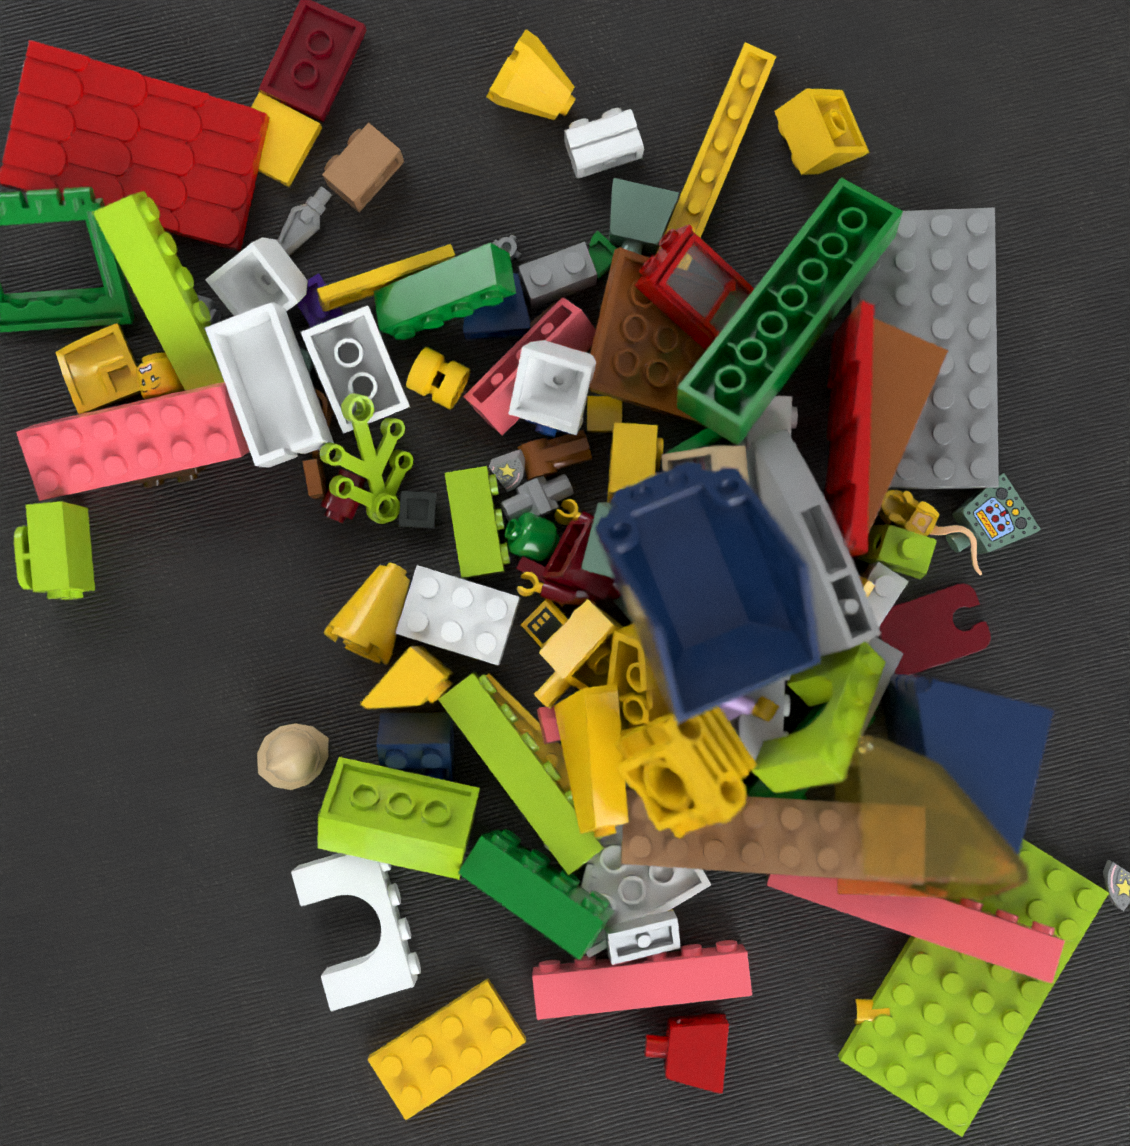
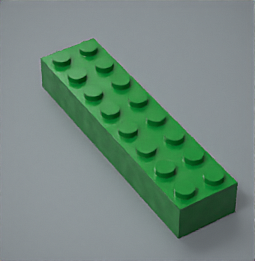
[677,177,903,446]

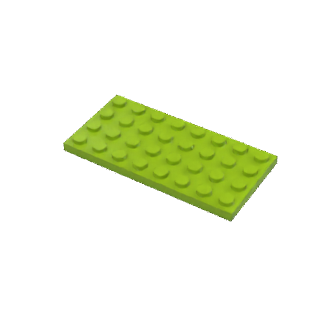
[838,839,1109,1137]

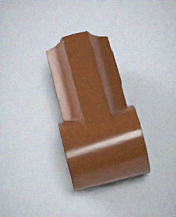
[517,430,592,481]

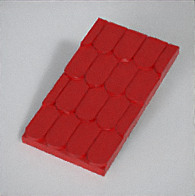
[0,40,270,252]
[824,300,949,557]

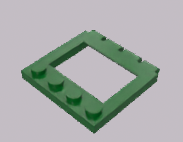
[0,187,135,332]

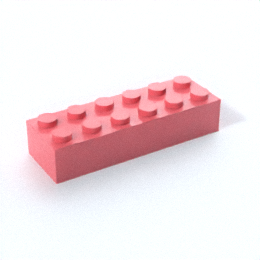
[16,382,250,501]

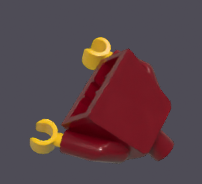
[516,499,621,605]

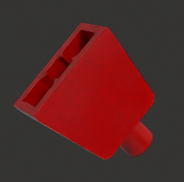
[644,1013,729,1094]

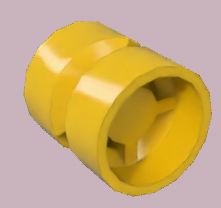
[406,347,471,410]

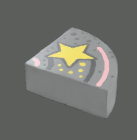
[489,449,525,492]
[1103,860,1130,911]

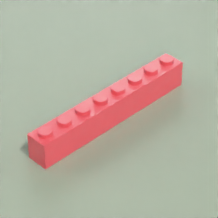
[765,874,1065,984]

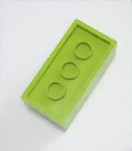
[318,757,480,879]

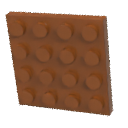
[588,247,740,427]

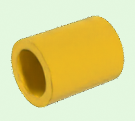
[855,999,890,1025]

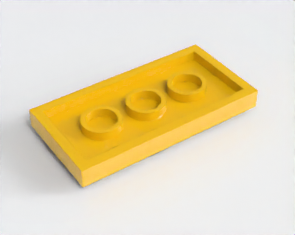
[368,978,526,1120]

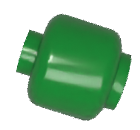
[505,512,560,563]

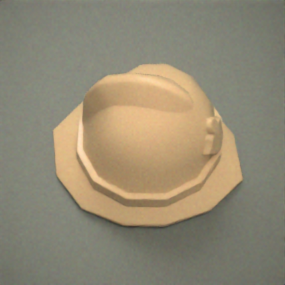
[257,723,329,790]

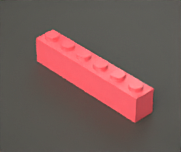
[532,940,752,1020]

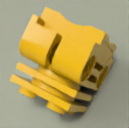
[615,706,757,839]

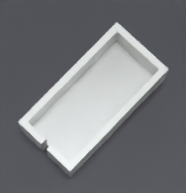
[205,302,334,468]

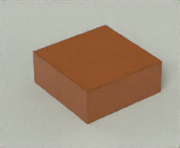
[303,459,327,499]

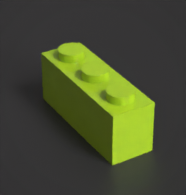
[445,466,510,579]

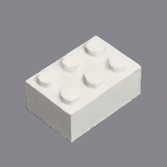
[301,306,410,434]
[395,565,521,665]

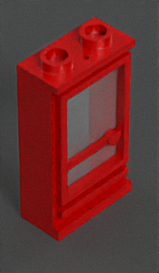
[634,224,754,350]

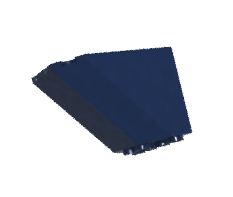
[595,462,821,723]

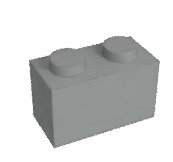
[518,242,597,309]

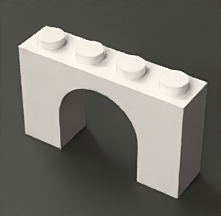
[291,853,421,1011]

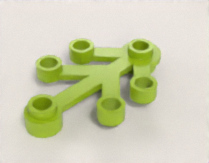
[320,393,413,524]

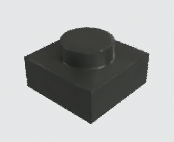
[399,491,436,529]

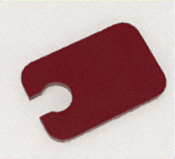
[878,583,991,675]

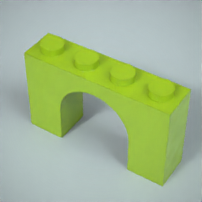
[751,641,886,793]

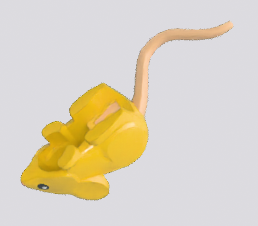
[878,490,982,575]

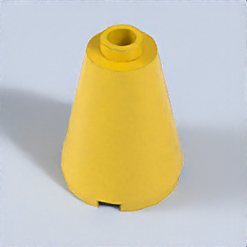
[324,563,410,665]

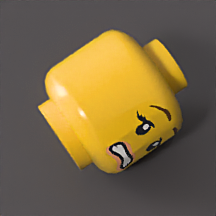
[136,353,185,399]

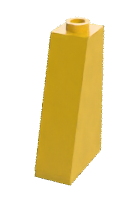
[554,684,628,838]

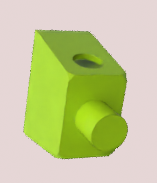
[857,524,937,579]

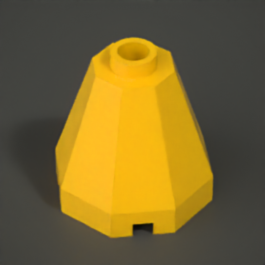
[486,30,576,120]

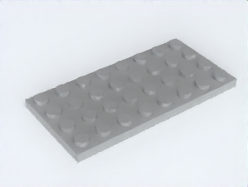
[851,208,999,489]

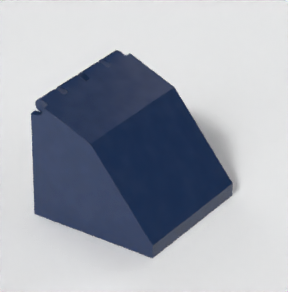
[882,673,1054,862]

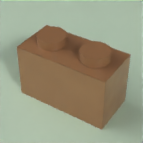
[322,122,404,212]

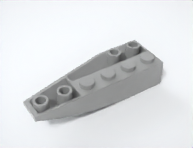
[752,429,881,656]

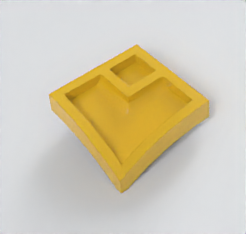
[56,323,141,414]

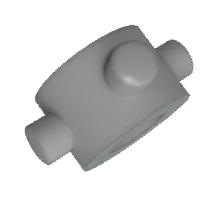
[492,235,521,260]

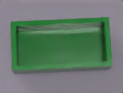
[458,829,615,960]

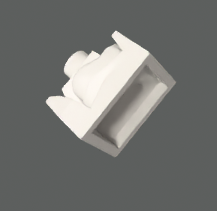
[205,237,308,316]
[508,340,596,435]

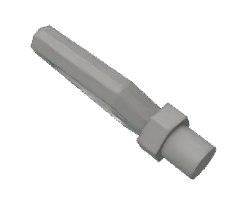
[277,187,332,256]

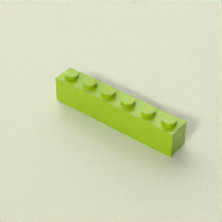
[93,191,225,391]
[438,672,604,875]

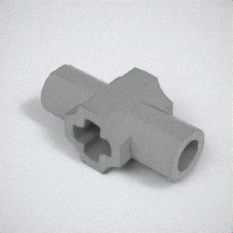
[501,474,573,522]

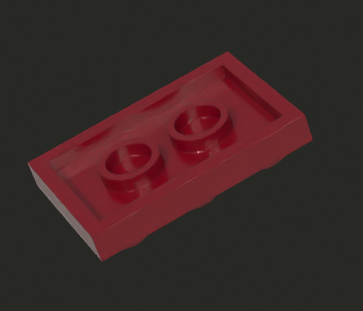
[259,0,367,122]

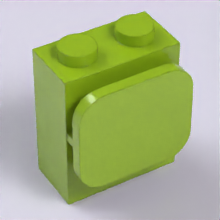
[14,501,95,600]

